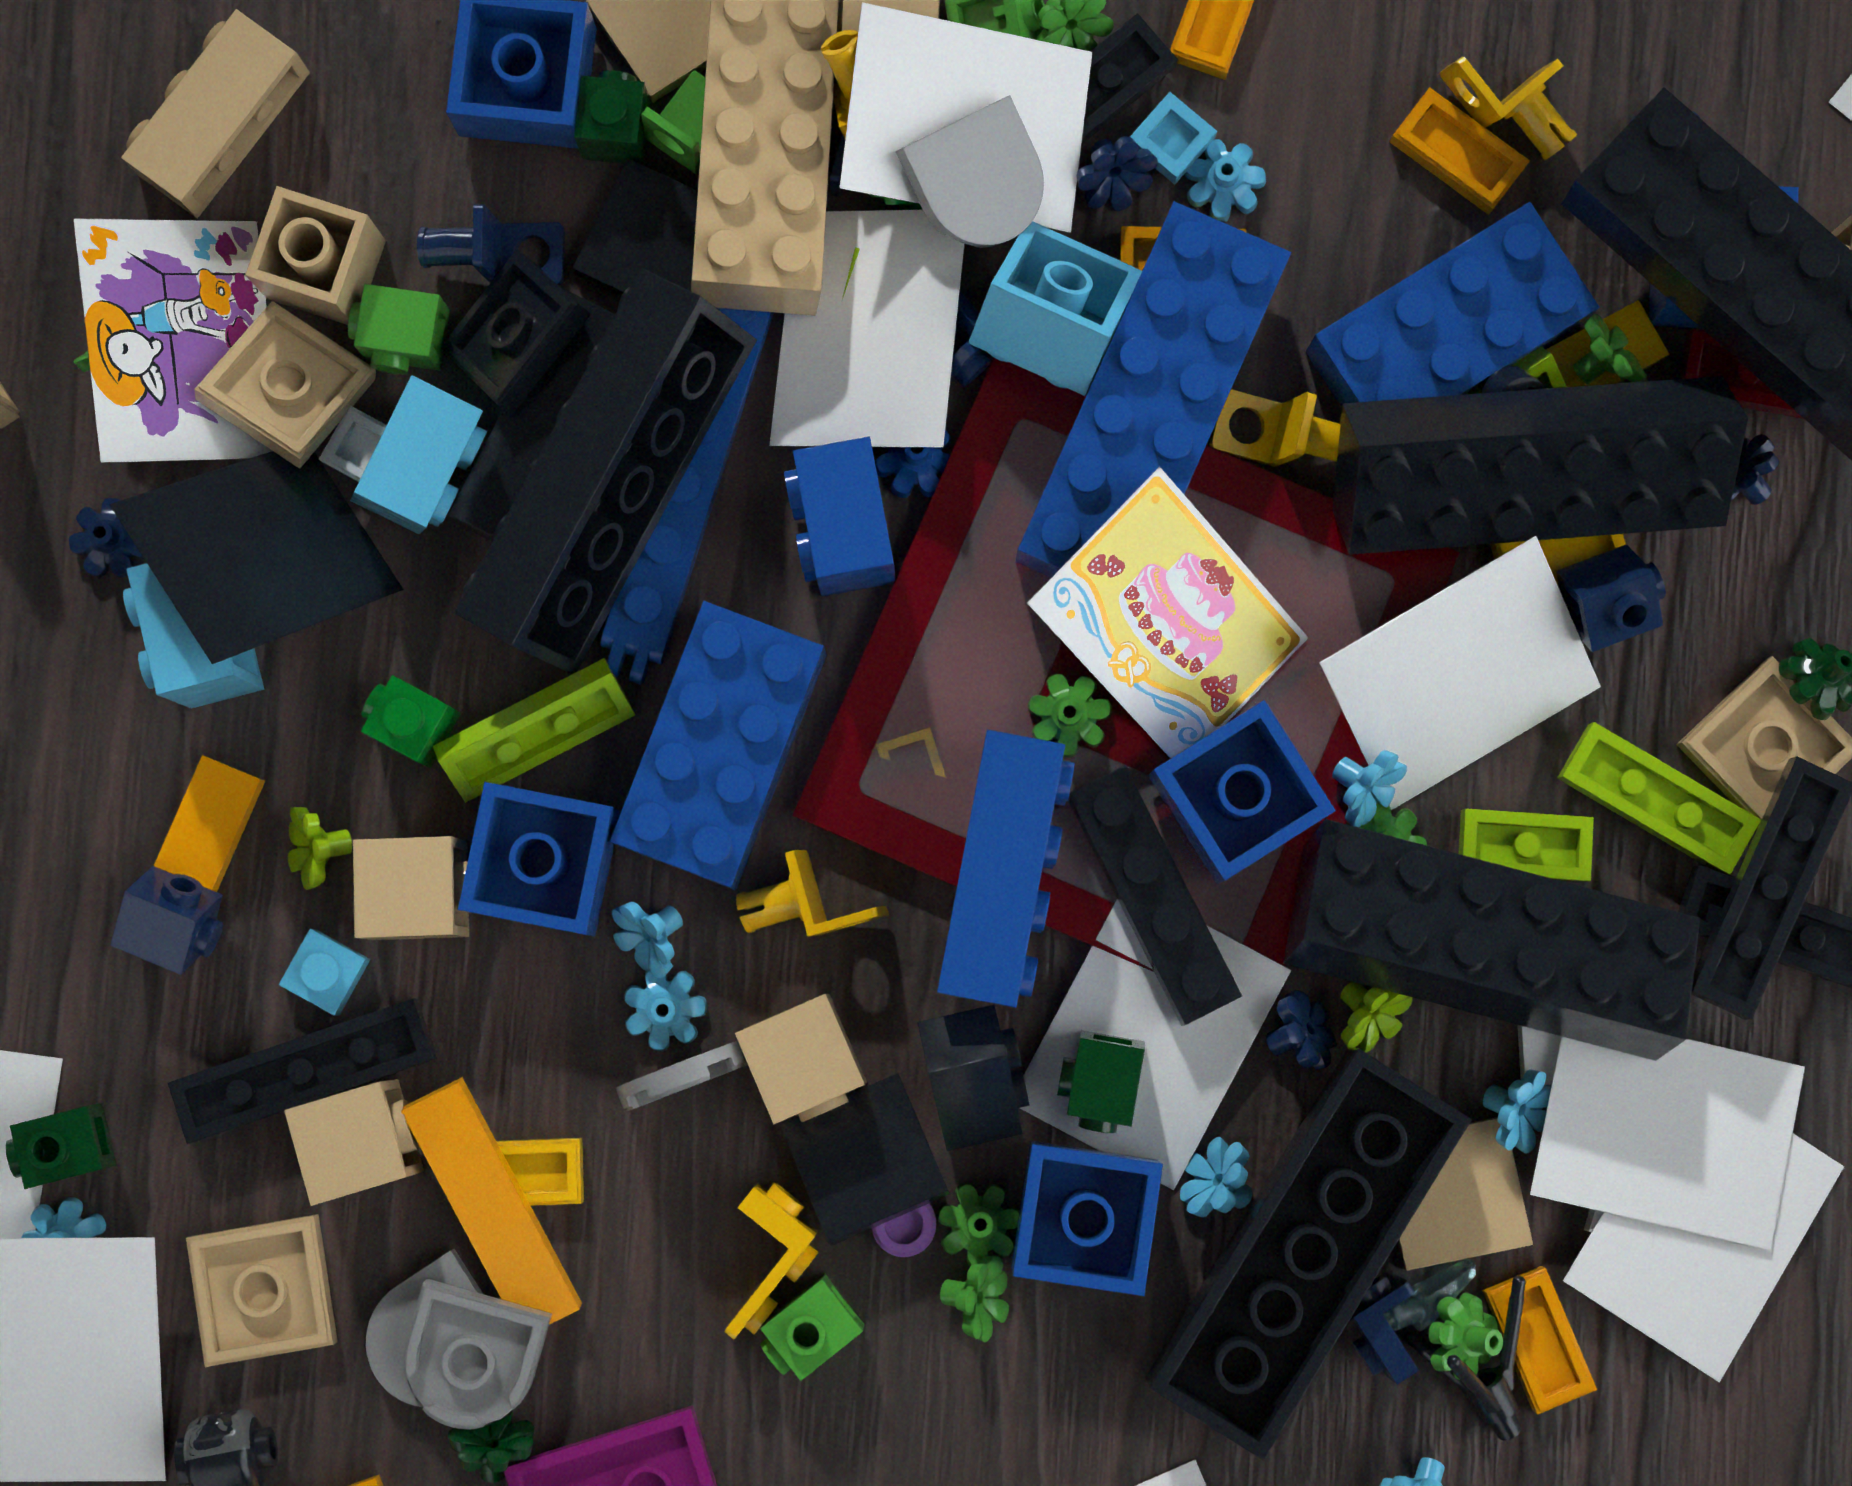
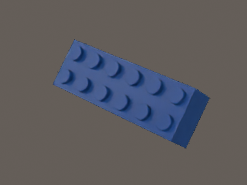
[1015,201,1292,578]

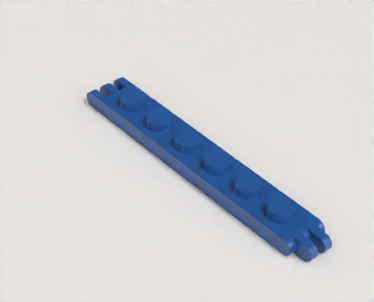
[600,308,774,685]

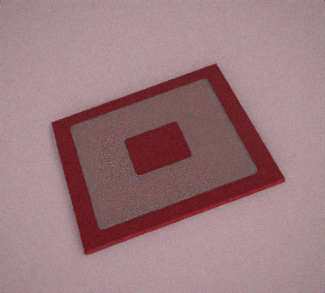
[793,357,1460,972]

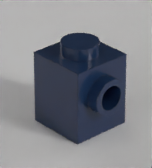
[1556,544,1666,652]
[110,866,223,975]

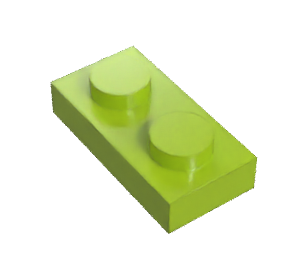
[1459,809,1594,882]

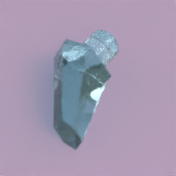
[1383,1258,1476,1331]

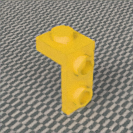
[724,1183,818,1340]

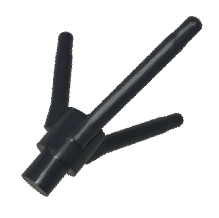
[1404,1276,1526,1440]

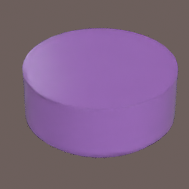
[872,1203,936,1257]

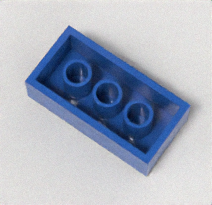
[1306,202,1600,408]
[610,600,827,891]
[937,729,1075,1008]

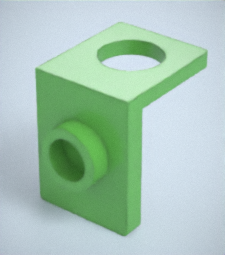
[641,70,705,174]

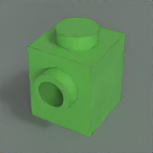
[348,284,450,375]
[760,1273,864,1381]

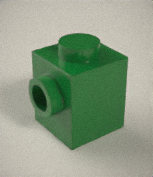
[361,675,461,768]

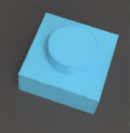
[1130,92,1217,185]
[279,928,371,1016]

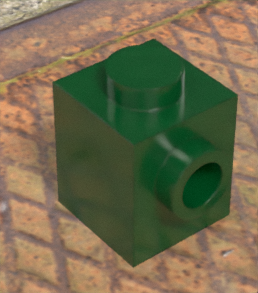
[574,70,652,166]
[1057,1030,1145,1133]
[6,1103,117,1189]

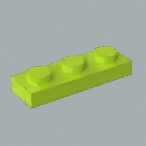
[433,658,635,803]
[1557,722,1761,875]

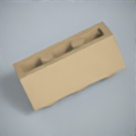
[121,9,310,219]

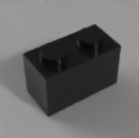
[917,1005,1030,1151]

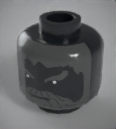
[174,1409,278,1486]

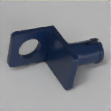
[417,204,565,285]

